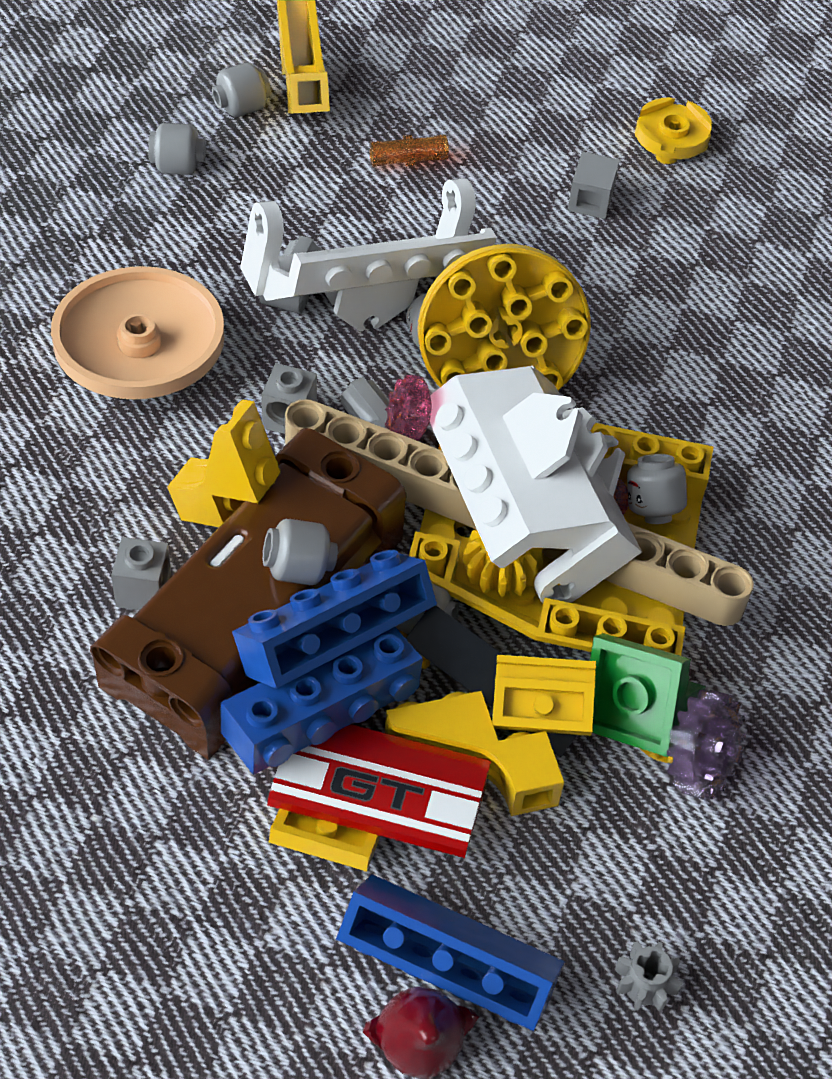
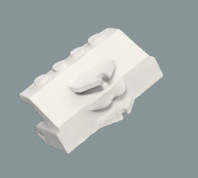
[241,178,497,331]
[421,365,642,603]

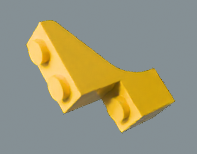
[277,0,330,113]
[167,400,281,527]
[385,691,564,816]

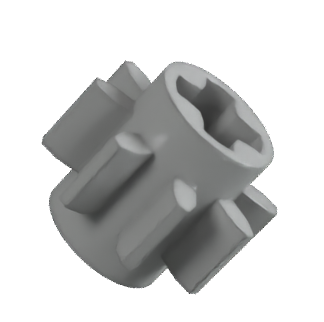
[615,941,683,1011]

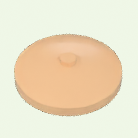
[51,266,224,399]

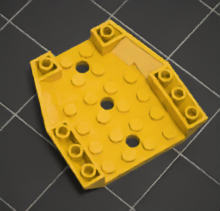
[409,423,714,656]

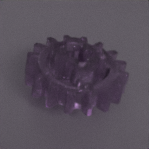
[666,690,746,800]

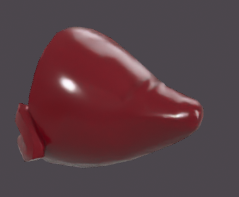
[362,986,479,1079]

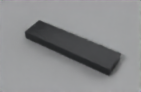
[406,605,577,758]

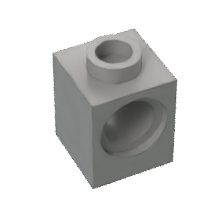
[568,151,620,219]
[261,363,317,434]
[111,537,172,610]

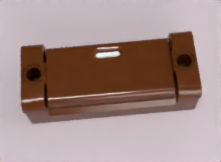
[90,428,407,760]

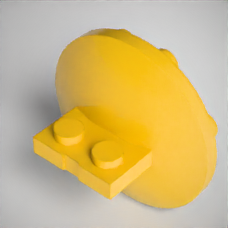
[417,244,591,390]

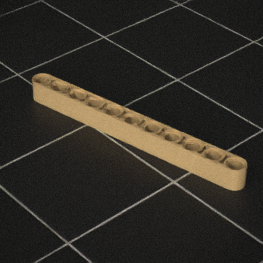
[285,399,754,626]

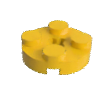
[635,97,712,164]

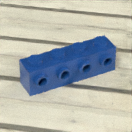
[232,550,437,689]
[221,627,423,775]
[336,874,565,1031]

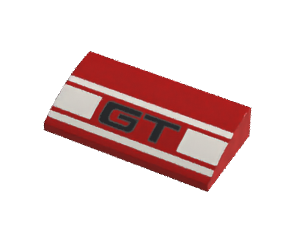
[267,724,491,858]

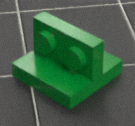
[590,633,706,757]

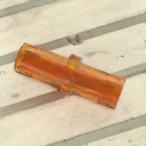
[369,134,449,167]

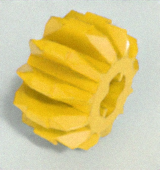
[463,530,544,599]

